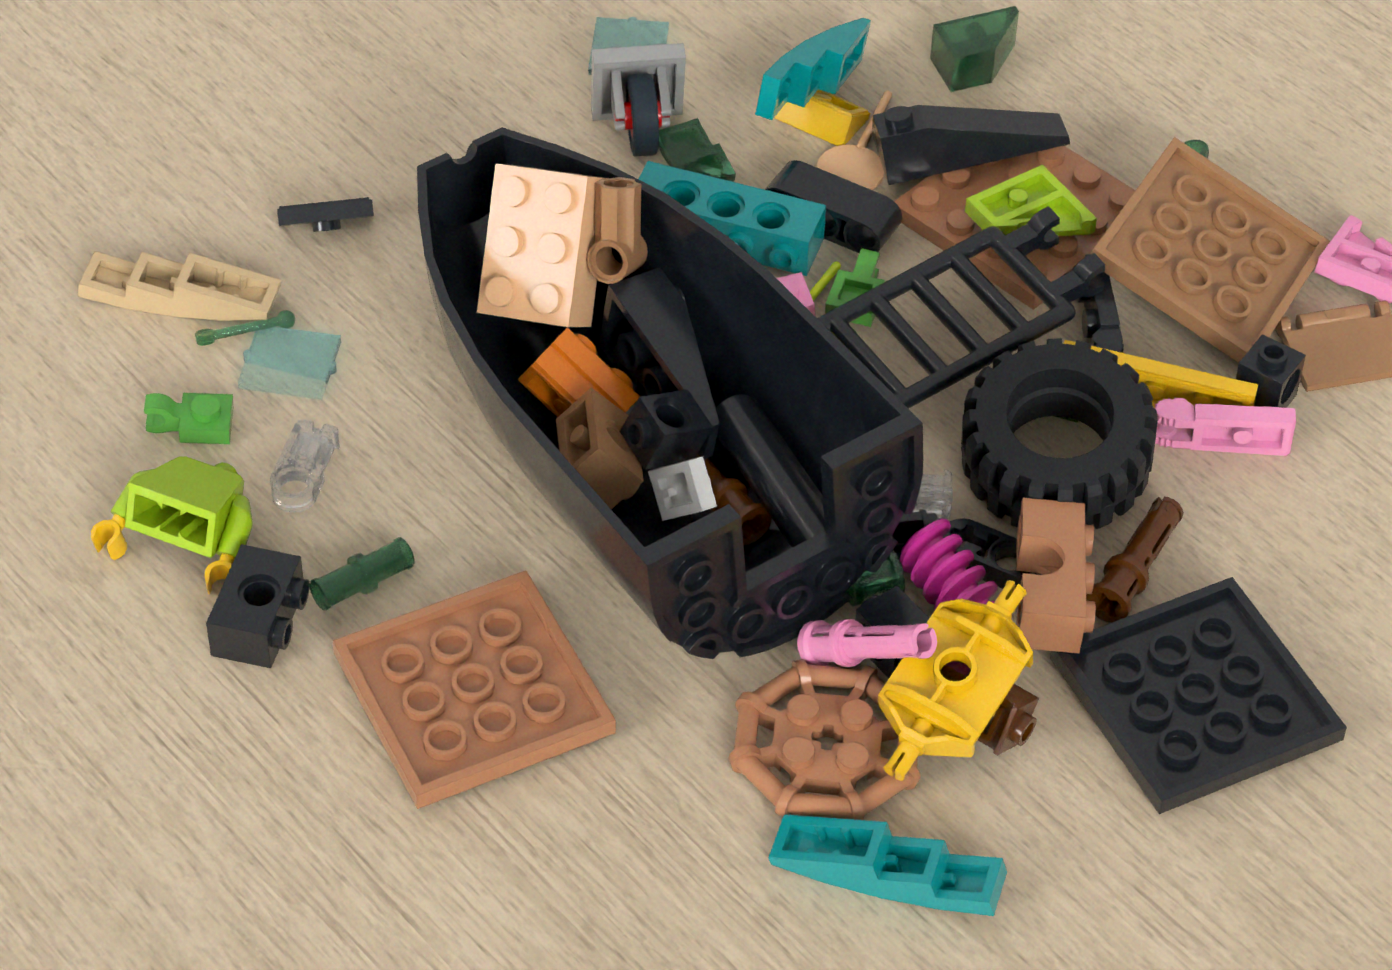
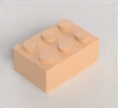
[477,164,609,327]

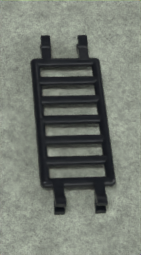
[817,206,1106,409]

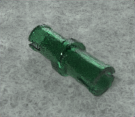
[309,537,415,611]

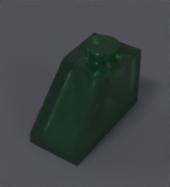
[930,6,1019,92]

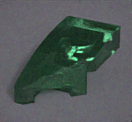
[658,118,736,182]

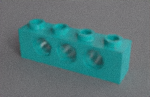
[639,161,826,276]

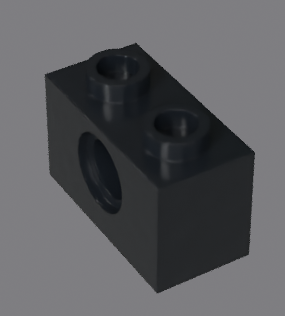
[206,544,310,669]

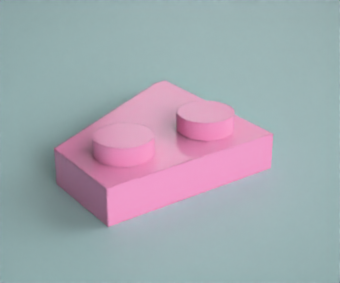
[1315,215,1392,303]

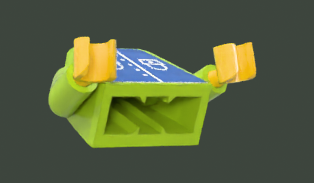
[91,456,252,595]

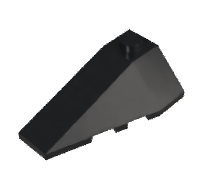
[872,105,1070,185]
[597,267,720,459]

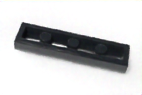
[715,394,825,548]

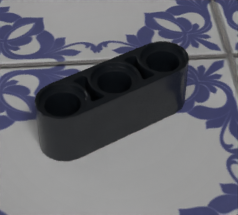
[765,160,903,253]

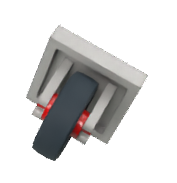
[591,43,686,156]

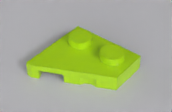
[965,165,1097,236]

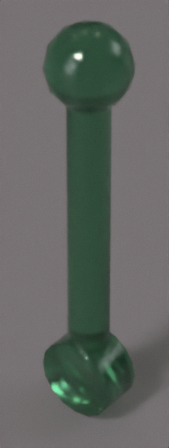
[195,310,295,346]

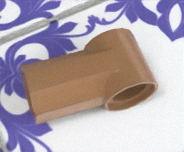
[586,177,648,284]

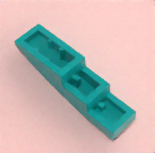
[755,18,871,120]
[768,815,1007,916]

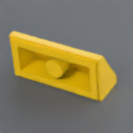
[775,89,871,146]

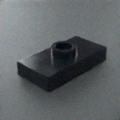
[277,197,374,232]

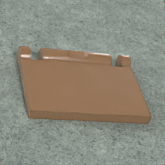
[1275,300,1392,392]

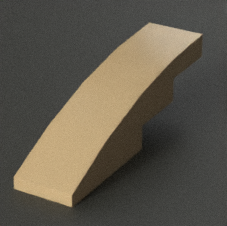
[78,251,281,321]

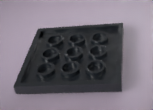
[1050,577,1347,814]

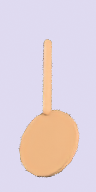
[817,90,892,190]

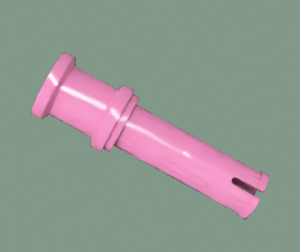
[797,619,937,667]

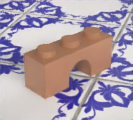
[1016,498,1096,654]

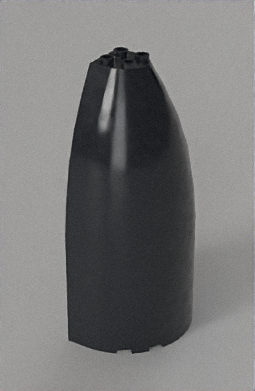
[417,127,924,659]

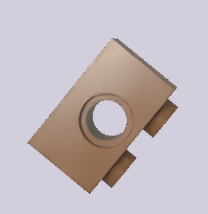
[556,388,644,509]

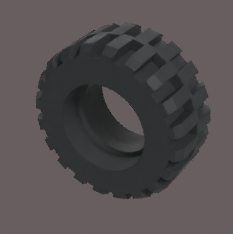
[961,338,1158,529]

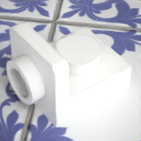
[648,456,717,521]

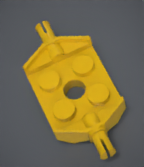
[878,580,1033,781]

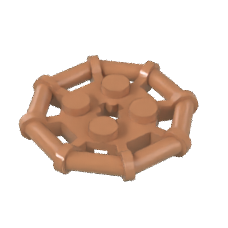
[728,659,921,820]

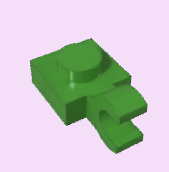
[825,248,885,327]
[144,393,234,444]

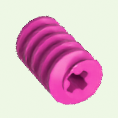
[899,518,998,611]

